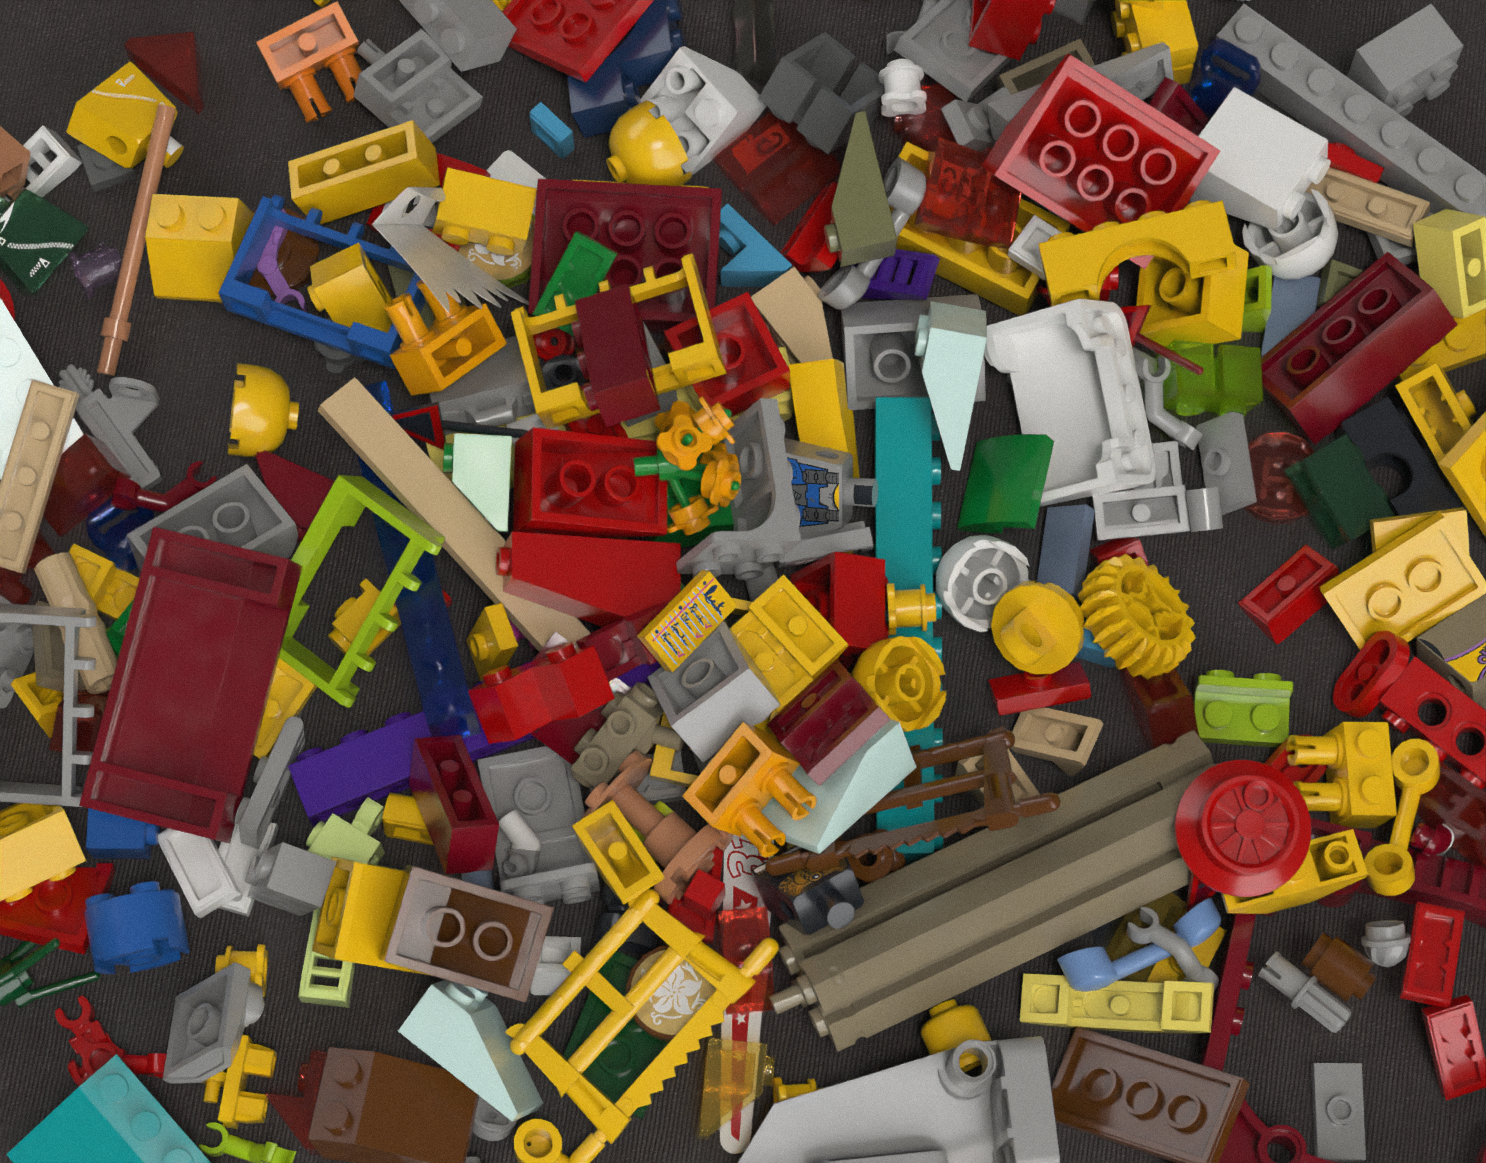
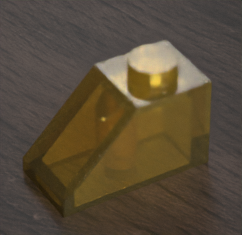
[697,1038,775,1140]

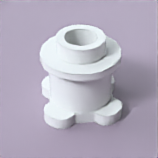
[878,59,927,117]

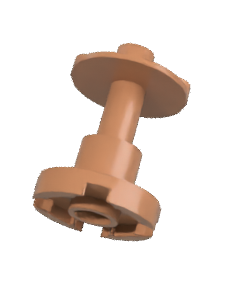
[582,750,734,905]

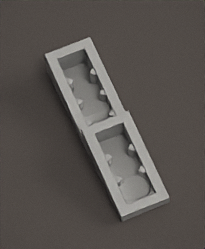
[987,42,1174,142]

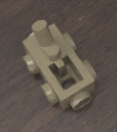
[571,682,684,788]

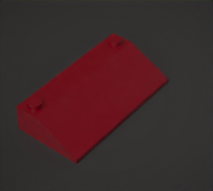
[79,527,303,844]

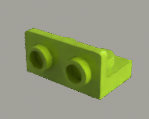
[1192,670,1293,748]

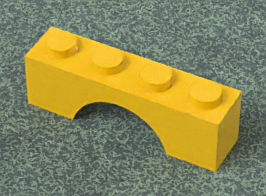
[1038,200,1236,306]

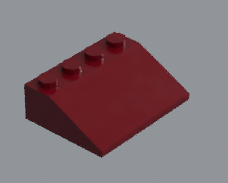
[528,178,722,333]

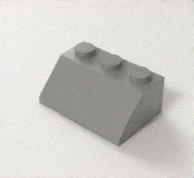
[841,294,986,410]

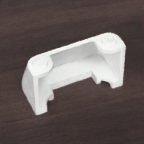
[984,299,1156,507]

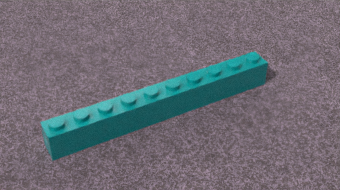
[874,397,943,863]

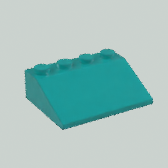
[6,1054,211,1163]

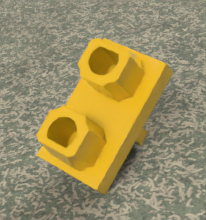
[201,1035,277,1129]

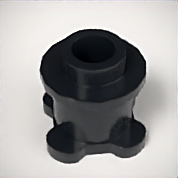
[542,354,590,391]

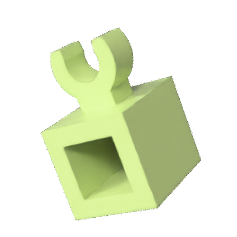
[306,797,385,865]

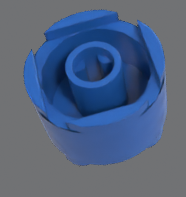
[84,882,190,974]

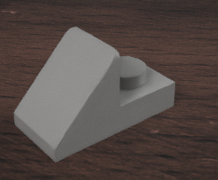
[941,87,1011,154]

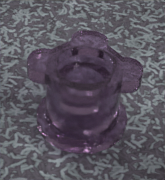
[68,241,122,299]

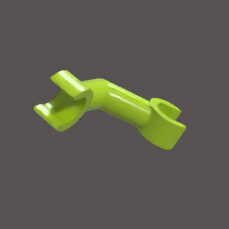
[198,1122,296,1163]

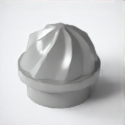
[1361,920,1411,967]

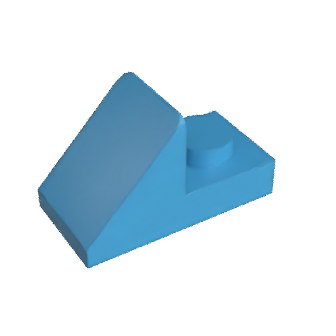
[720,204,792,287]

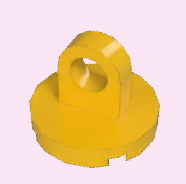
[991,581,1085,675]

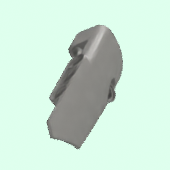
[738,1036,1060,1163]

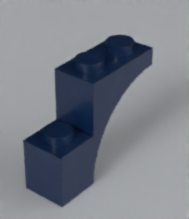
[567,0,687,138]

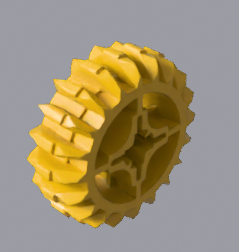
[1078,554,1195,680]

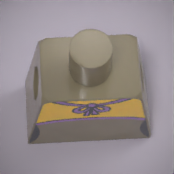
[1417,593,1486,704]

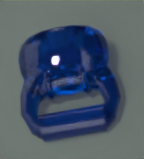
[1190,38,1261,116]
[86,497,155,571]

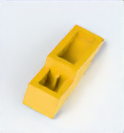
[789,358,860,478]

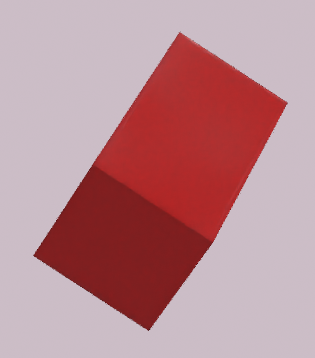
[684,869,726,922]

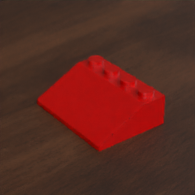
[982,54,1220,269]

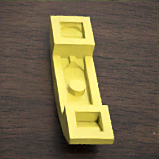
[1020,973,1214,1033]

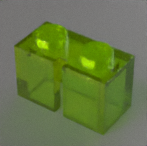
[1156,340,1263,417]

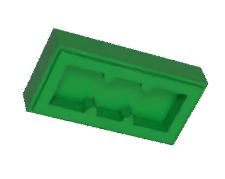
[533,231,618,336]

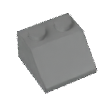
[647,621,780,762]

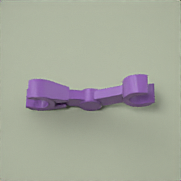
[257,209,307,312]

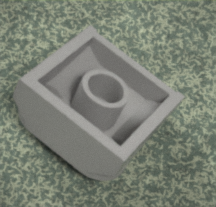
[163,962,265,1084]

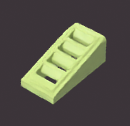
[298,908,355,1008]

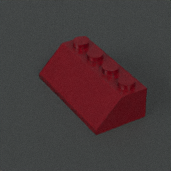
[1246,252,1458,445]

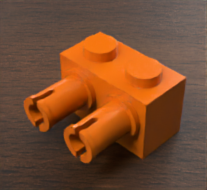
[256,1,362,124]

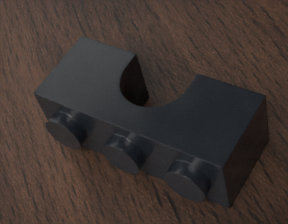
[1334,397,1462,518]

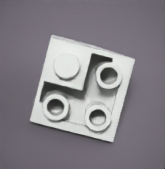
[640,46,767,175]

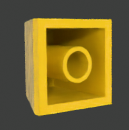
[312,856,432,976]

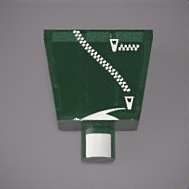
[0,189,89,296]

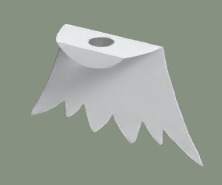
[372,187,529,312]

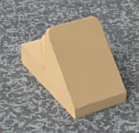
[1011,707,1104,777]

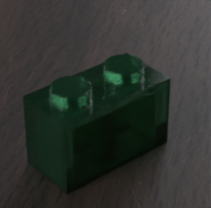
[1284,434,1394,550]

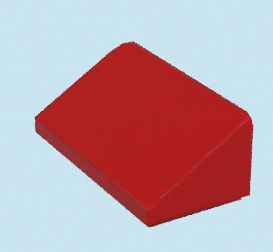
[1238,544,1340,644]

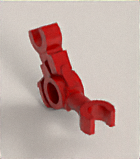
[55,995,167,1086]

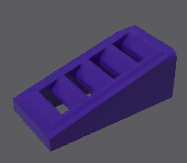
[839,249,940,300]

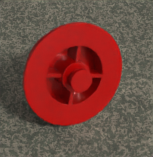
[1175,760,1311,897]

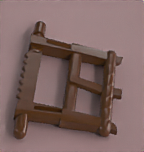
[765,726,1061,876]

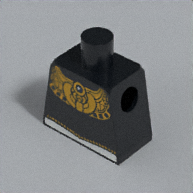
[750,846,864,935]

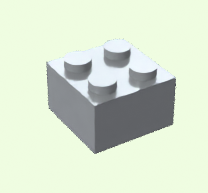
[1347,3,1463,117]

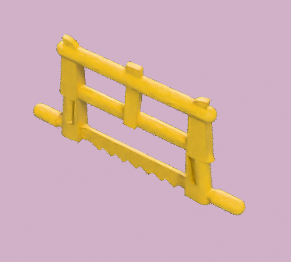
[505,889,779,1163]

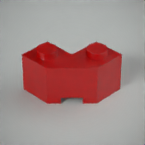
[468,642,615,744]

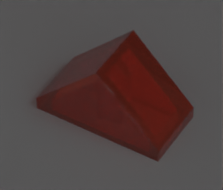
[124,32,204,115]

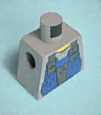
[784,438,878,534]

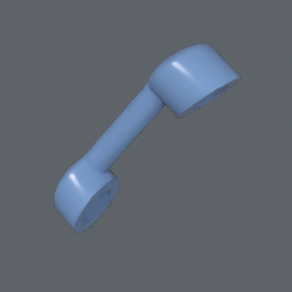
[1057,898,1221,992]

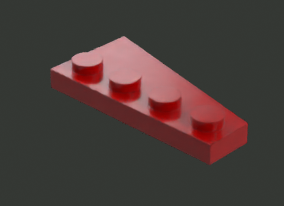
[0,863,115,955]

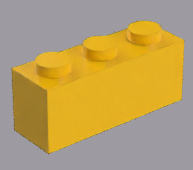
[288,120,440,225]

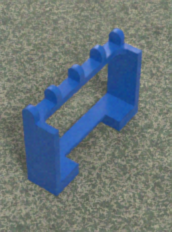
[219,194,426,370]

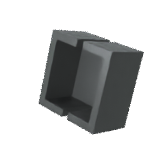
[758,32,885,154]

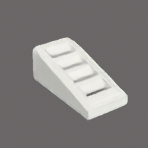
[0,125,83,222]

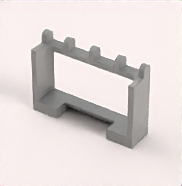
[0,603,97,807]

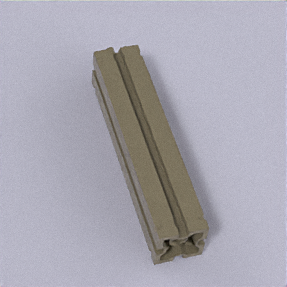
[769,730,1219,1052]

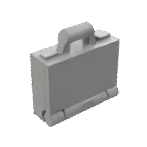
[429,336,536,435]

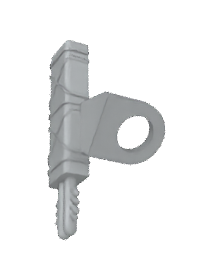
[59,364,162,490]

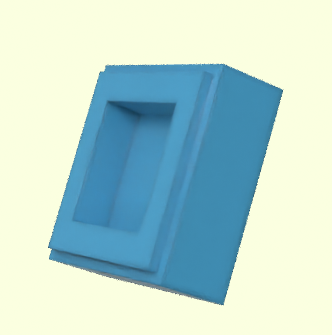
[529,102,575,159]

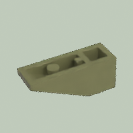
[824,111,897,267]

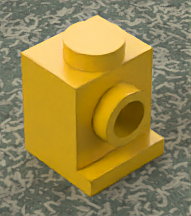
[327,578,403,655]

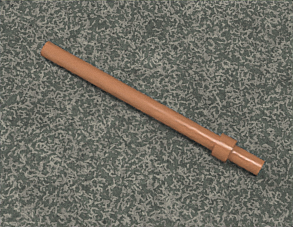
[97,105,176,376]

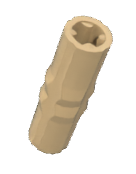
[34,552,118,694]

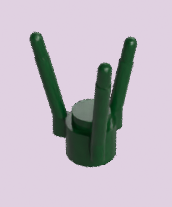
[0,938,100,1008]

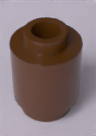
[1301,933,1377,1003]

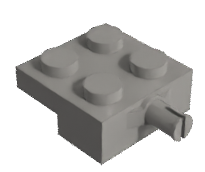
[353,29,483,143]

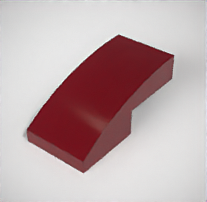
[576,600,671,682]

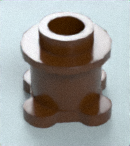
[847,829,906,884]

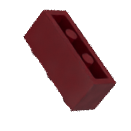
[571,284,661,427]
[409,735,499,874]

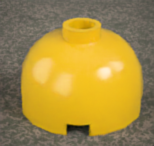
[606,100,692,186]
[228,363,299,457]
[851,636,946,732]

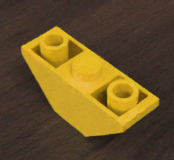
[1221,829,1368,914]

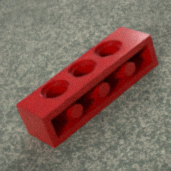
[1379,656,1486,793]

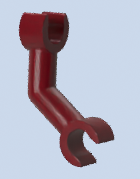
[111,461,217,513]

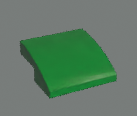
[957,434,1054,534]

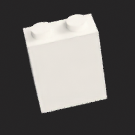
[1189,87,1331,231]

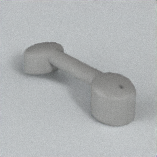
[818,157,926,310]

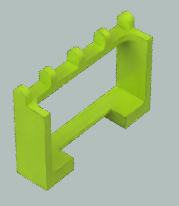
[279,475,446,708]

